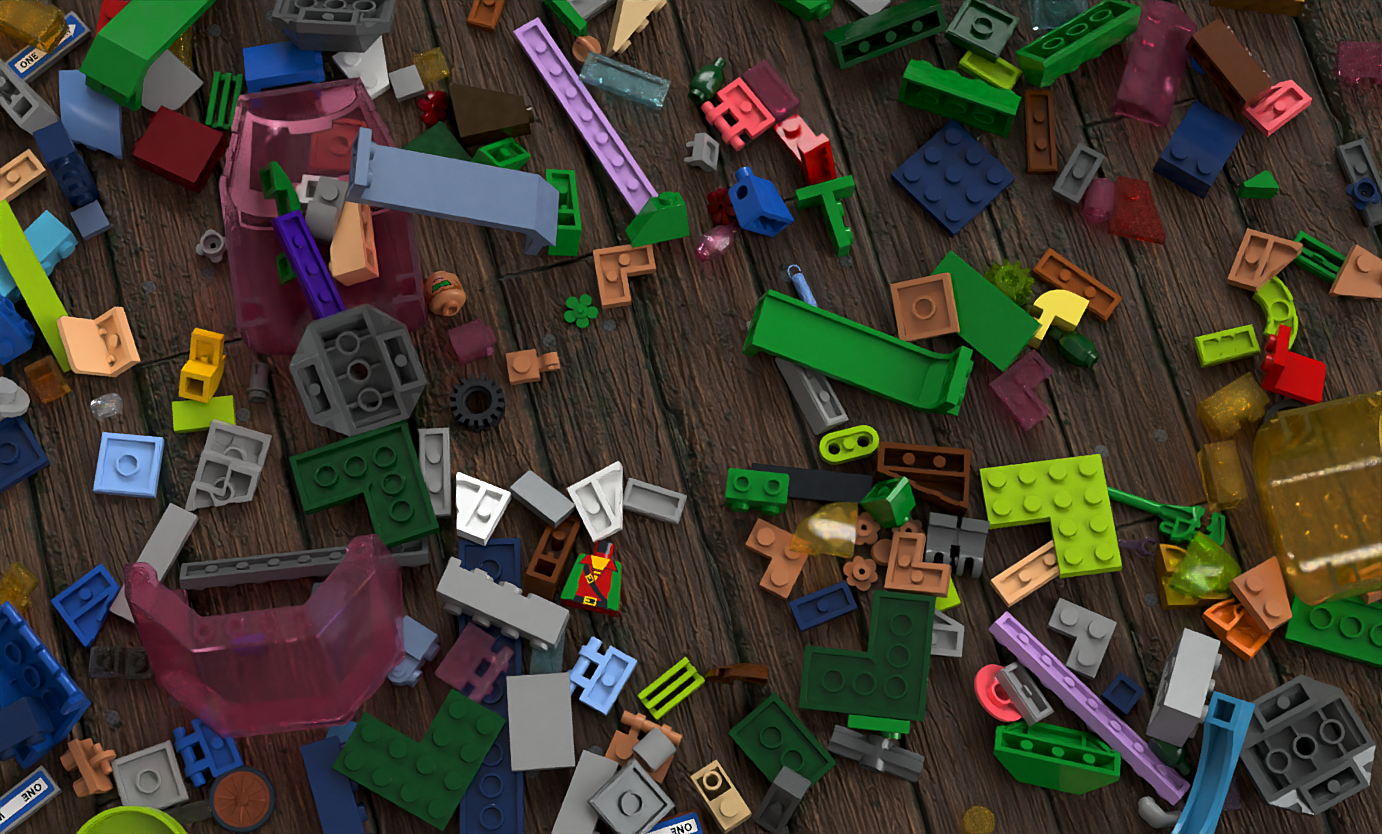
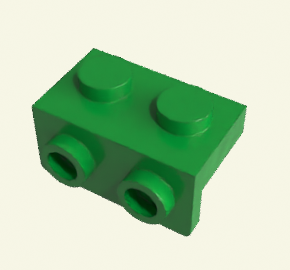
[724,468,789,516]

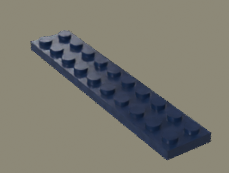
[459,538,524,834]

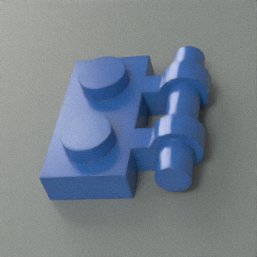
[172,708,245,789]

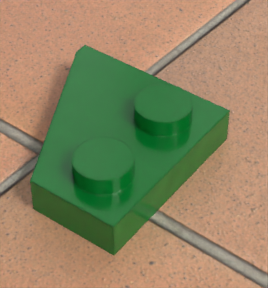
[847,714,910,739]

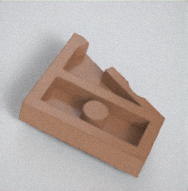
[1227,228,1303,292]
[1328,244,1382,301]

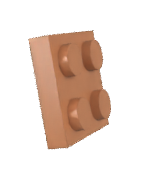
[890,272,960,342]

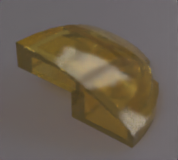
[789,502,858,558]

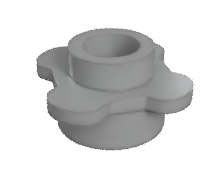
[196,229,231,263]

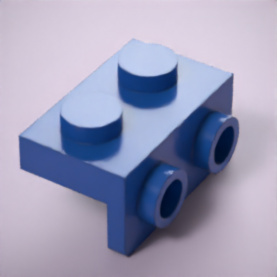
[0,294,36,365]

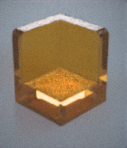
[24,355,72,405]

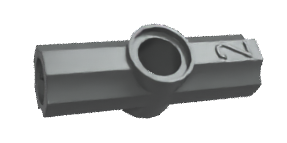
[827,725,925,783]

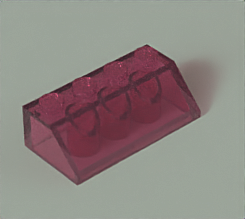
[1110,0,1197,128]

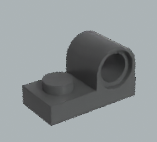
[752,765,811,834]

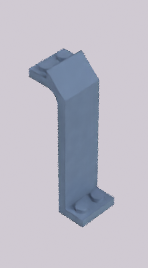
[346,127,559,256]

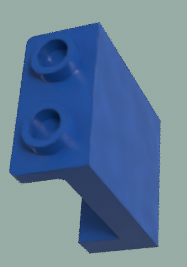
[243,41,325,105]

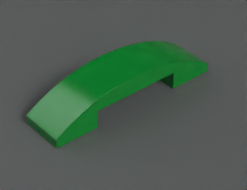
[259,161,303,286]

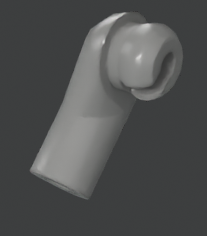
[1138,796,1182,829]

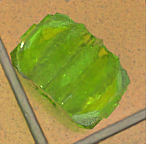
[984,258,1034,306]

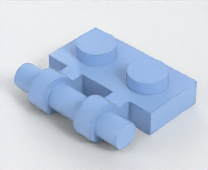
[568,636,637,716]

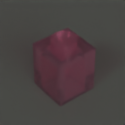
[448,318,497,367]

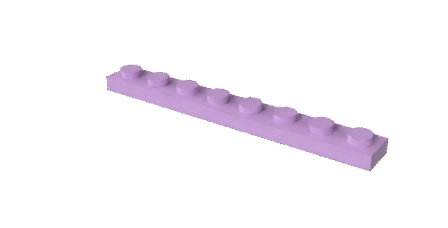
[513,17,659,217]
[988,611,1191,806]

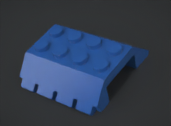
[0,601,91,770]

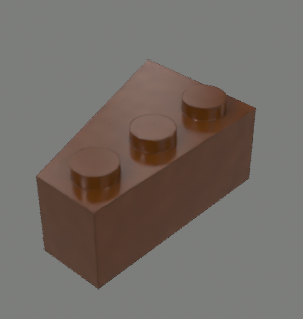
[874,441,971,517]

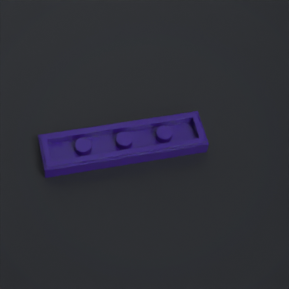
[270,209,346,320]

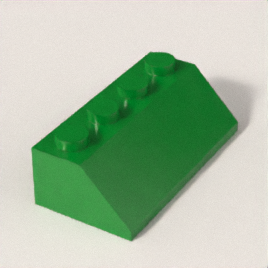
[1015,0,1141,88]
[897,59,1022,139]

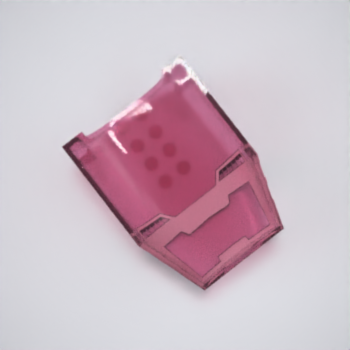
[219,77,428,355]

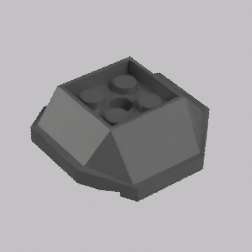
[272,0,397,53]
[289,303,427,437]
[1238,674,1376,817]

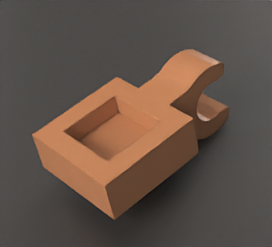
[506,349,560,385]

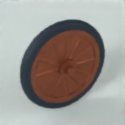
[208,766,276,833]

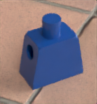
[728,166,794,237]

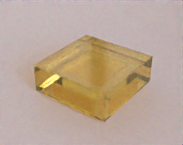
[412,47,450,85]

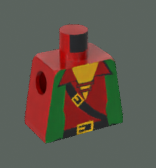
[560,540,622,617]

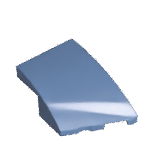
[59,70,123,159]

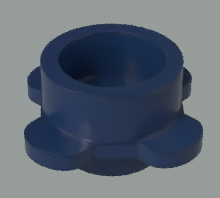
[1345,178,1381,210]

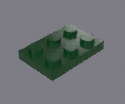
[727,692,837,790]

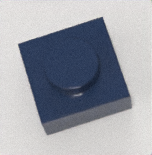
[1100,671,1145,717]

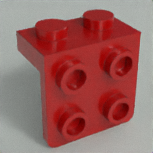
[1261,324,1326,406]

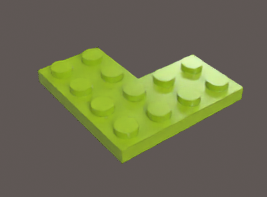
[979,454,1122,578]

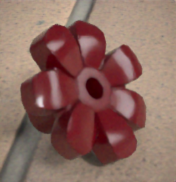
[417,90,449,127]
[707,188,736,226]

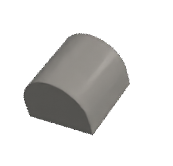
[632,727,677,773]

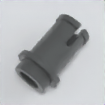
[246,362,270,403]

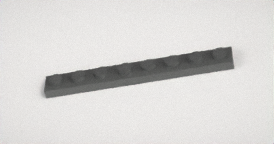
[179,537,429,591]

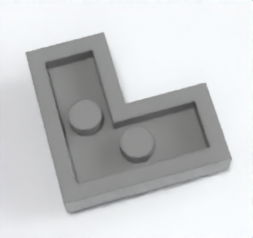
[1047,598,1117,680]

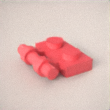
[701,77,775,152]

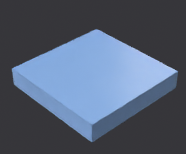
[93,432,165,499]

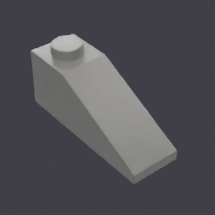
[0,58,60,135]

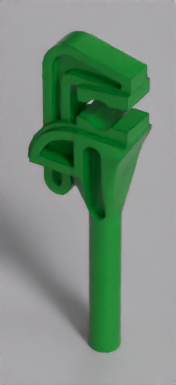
[1107,486,1225,551]

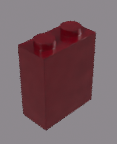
[132,105,228,194]

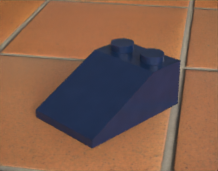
[1153,100,1246,199]

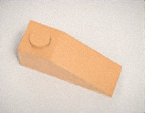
[329,201,379,286]

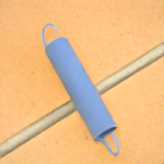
[787,265,818,307]

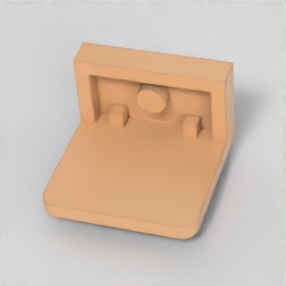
[57,307,140,377]

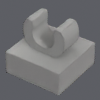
[684,133,720,172]

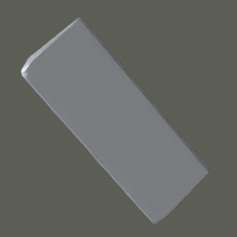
[775,357,849,435]

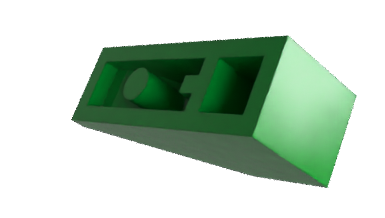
[545,169,582,256]

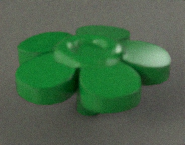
[564,294,598,329]

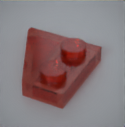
[1107,176,1166,245]

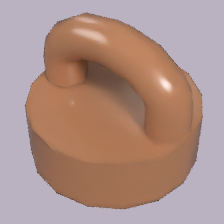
[572,36,601,66]

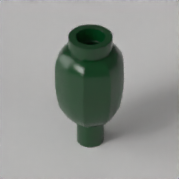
[688,57,726,105]
[1048,326,1100,370]
[1147,735,1194,777]

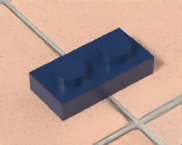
[788,580,858,633]

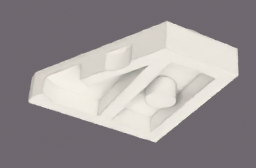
[567,461,623,543]

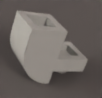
[305,175,348,246]

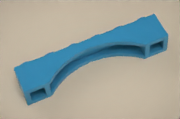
[1171,691,1256,834]

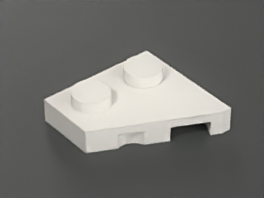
[332,35,390,102]
[456,472,511,546]

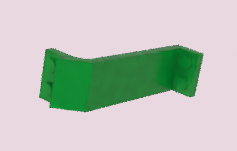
[79,0,216,112]
[741,289,973,416]

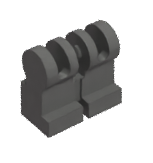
[923,512,990,579]

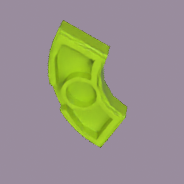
[1252,275,1298,351]

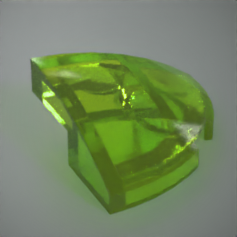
[1168,531,1242,597]

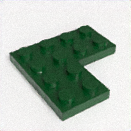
[289,420,440,551]
[799,590,936,722]
[332,689,506,832]

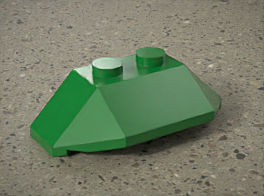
[993,720,1121,795]

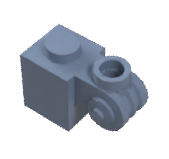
[386,615,440,688]

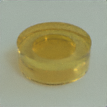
[962,806,995,834]

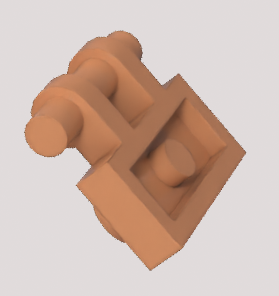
[605,711,683,785]

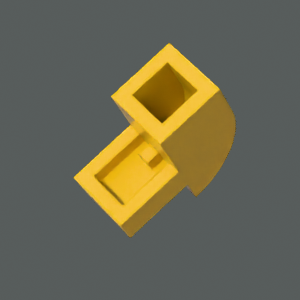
[179,328,226,403]

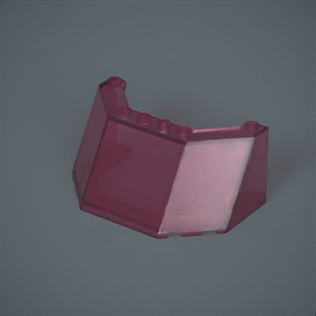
[124,534,406,739]

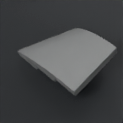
[185,419,272,511]

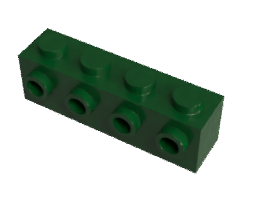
[823,0,947,70]

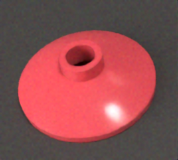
[974,664,1022,722]

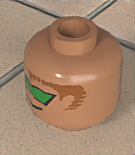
[423,271,466,316]

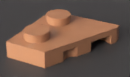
[1228,556,1293,635]

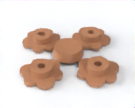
[843,512,926,591]

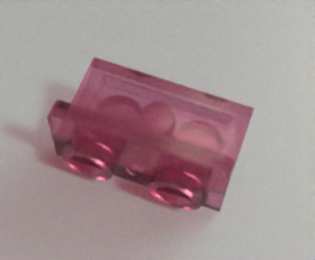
[1335,41,1382,84]

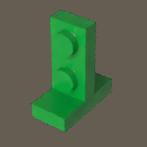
[794,174,855,258]

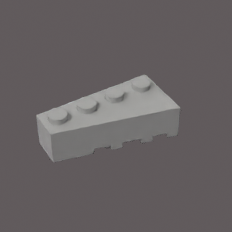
[436,556,570,651]

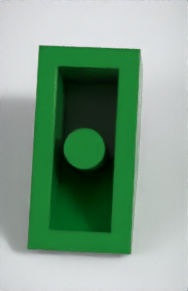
[471,137,531,171]
[625,192,690,248]
[860,476,916,529]

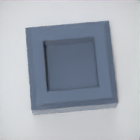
[70,200,112,241]

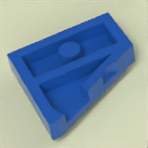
[51,563,121,649]

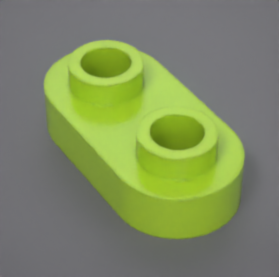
[819,425,879,465]

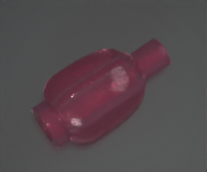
[694,220,742,262]

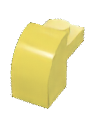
[1027,290,1089,349]

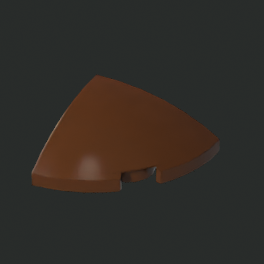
[703,663,769,685]

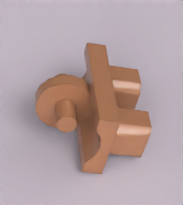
[60,738,116,797]

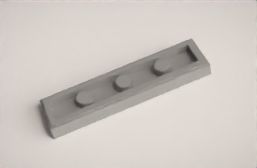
[109,503,199,626]

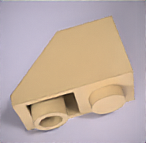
[690,759,751,834]

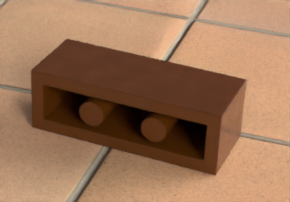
[1185,18,1273,114]

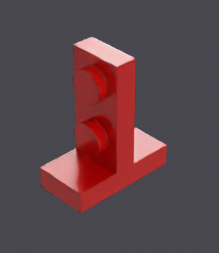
[773,113,837,186]

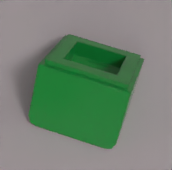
[1237,170,1279,199]

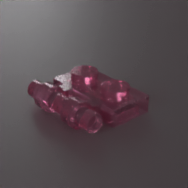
[434,622,514,704]

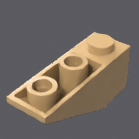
[606,0,667,58]

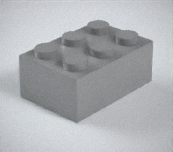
[1146,628,1222,748]

